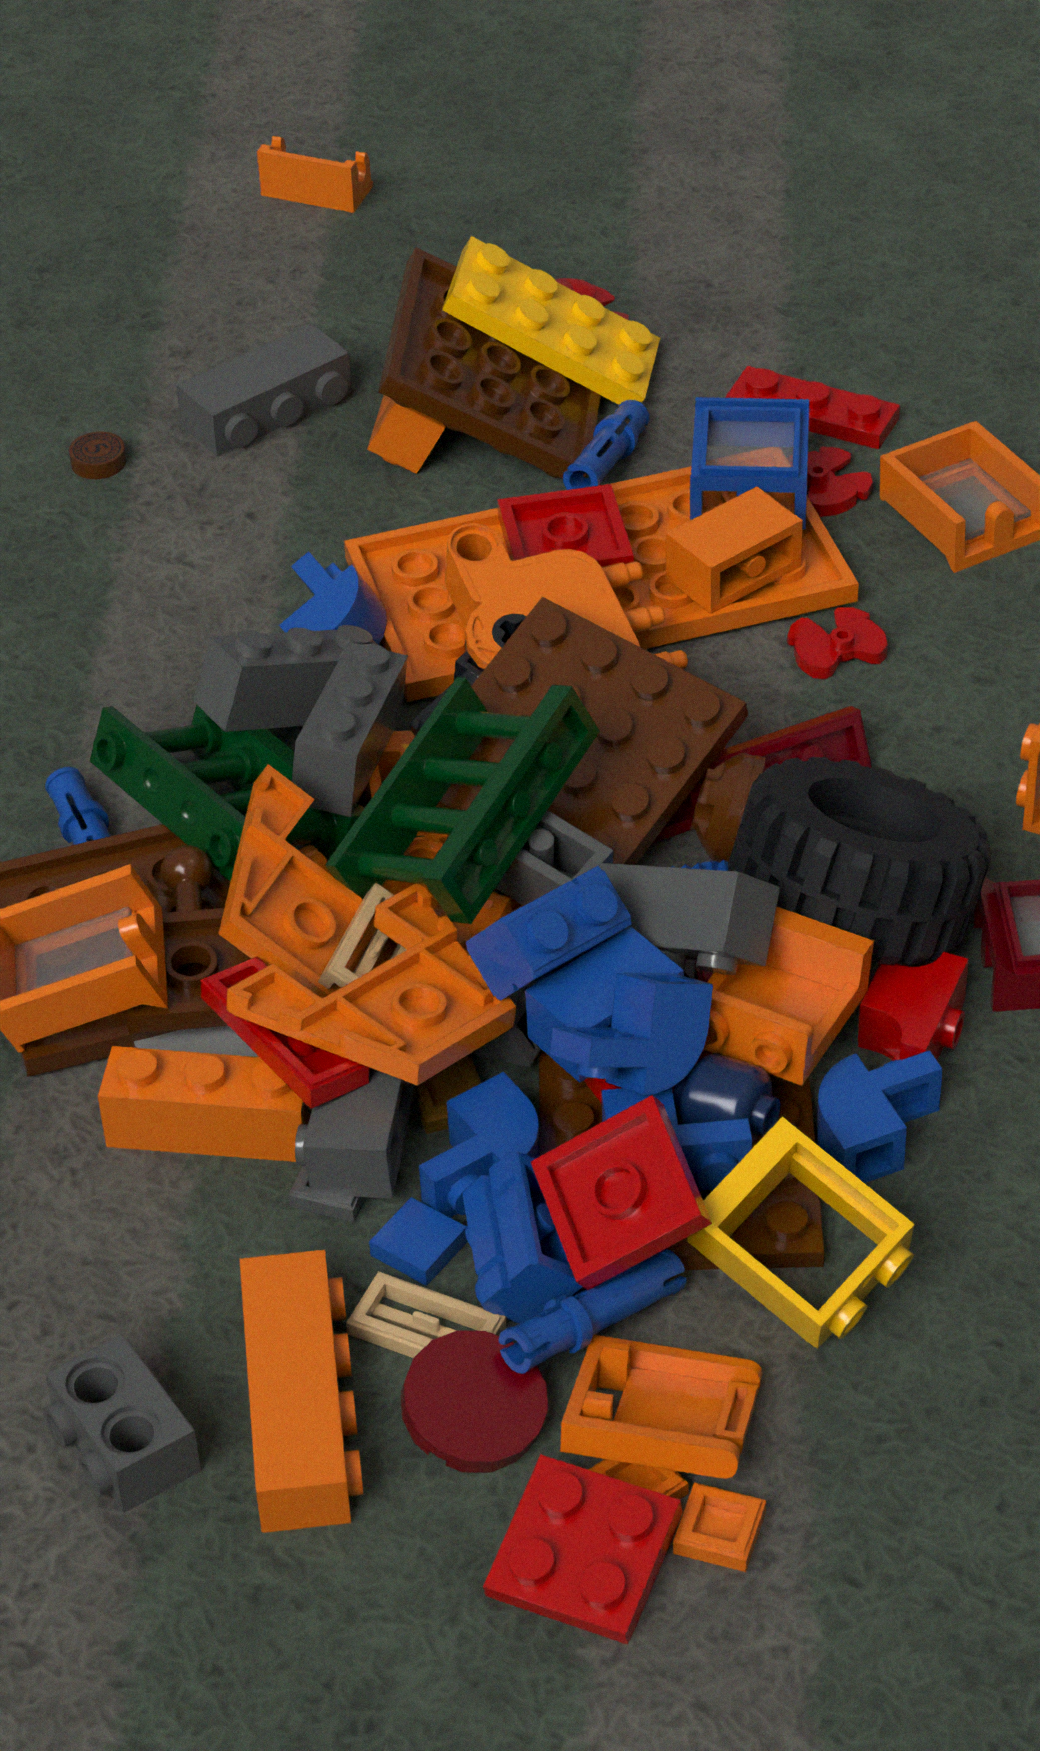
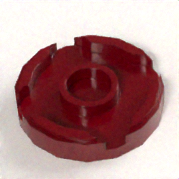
[400,1330,548,1473]

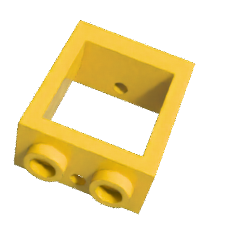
[687,1117,915,1349]

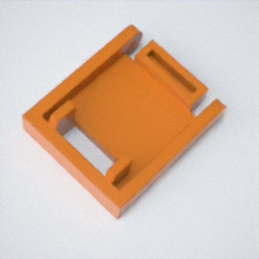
[560,1335,763,1479]

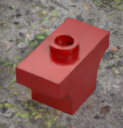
[858,952,969,1061]

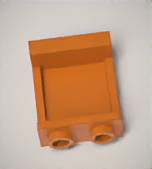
[703,906,874,1086]

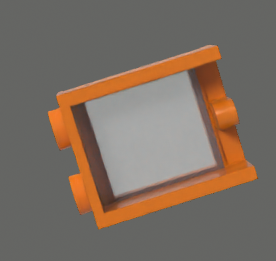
[880,421,1040,573]
[0,864,168,1053]

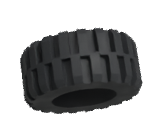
[728,757,992,965]

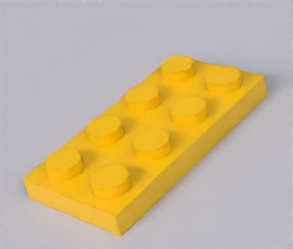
[442,236,660,405]

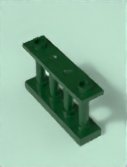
[325,677,600,924]
[90,704,365,882]

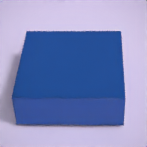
[369,1197,468,1286]

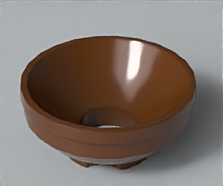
[690,753,765,863]

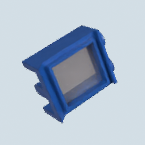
[690,397,809,530]

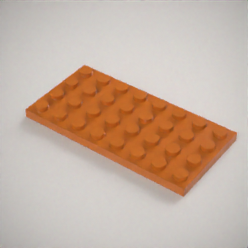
[344,449,859,702]

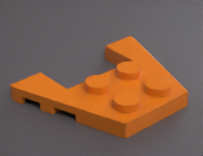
[218,764,438,998]
[226,883,516,1086]

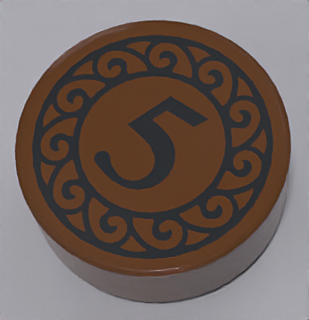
[69,431,126,479]

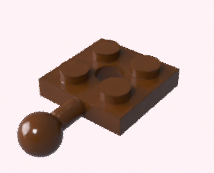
[124,845,251,1034]

